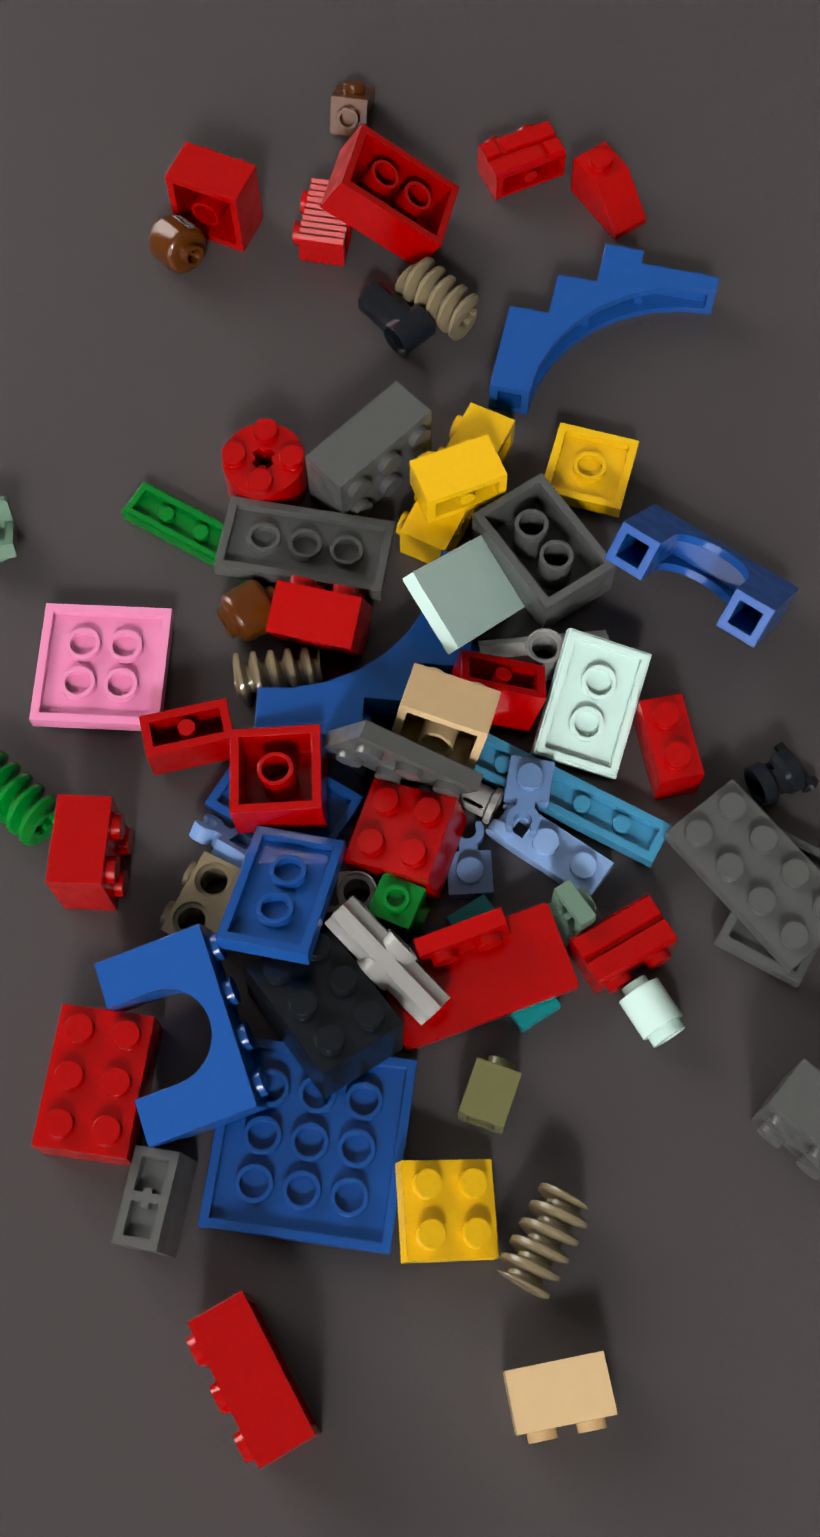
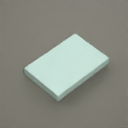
[403,535,525,654]
[530,628,652,780]

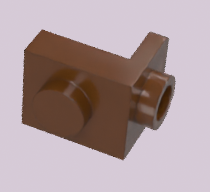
[330,79,375,136]

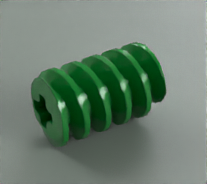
[0,751,57,846]

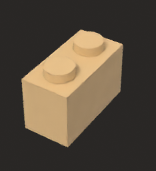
[503,1351,618,1444]

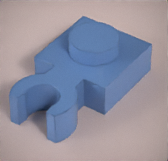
[503,755,555,837]
[189,813,253,868]
[447,821,494,900]

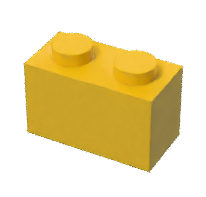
[409,434,508,524]

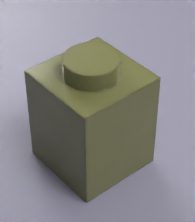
[458,1055,522,1135]

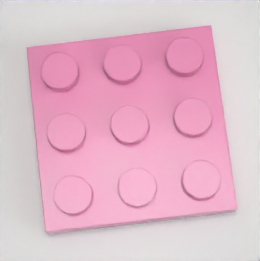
[29,603,175,731]

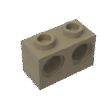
[160,851,241,937]

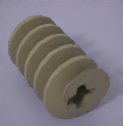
[395,257,480,341]
[233,646,323,706]
[497,1183,589,1299]

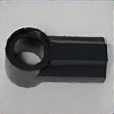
[358,281,436,357]

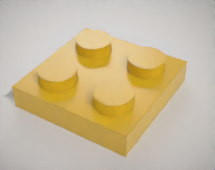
[545,422,639,518]
[395,1159,499,1264]

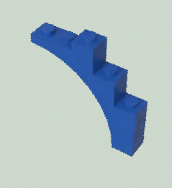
[488,244,719,415]
[254,550,479,753]

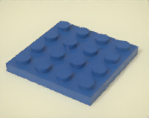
[198,1038,418,1256]

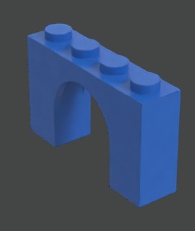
[604,504,799,648]
[94,924,270,1148]

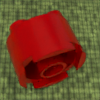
[221,418,308,506]

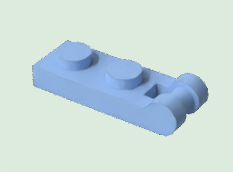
[485,802,614,898]

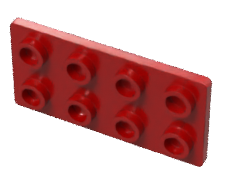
[385,903,579,1052]

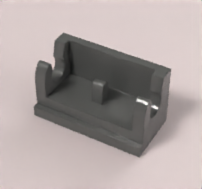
[111,1145,198,1258]

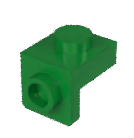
[368,873,431,944]

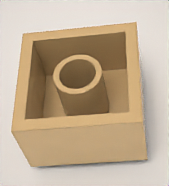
[392,663,501,770]

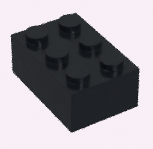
[245,921,404,1099]

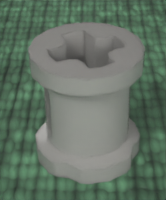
[457,783,505,825]

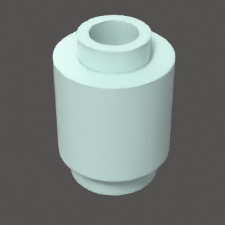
[619,975,685,1048]

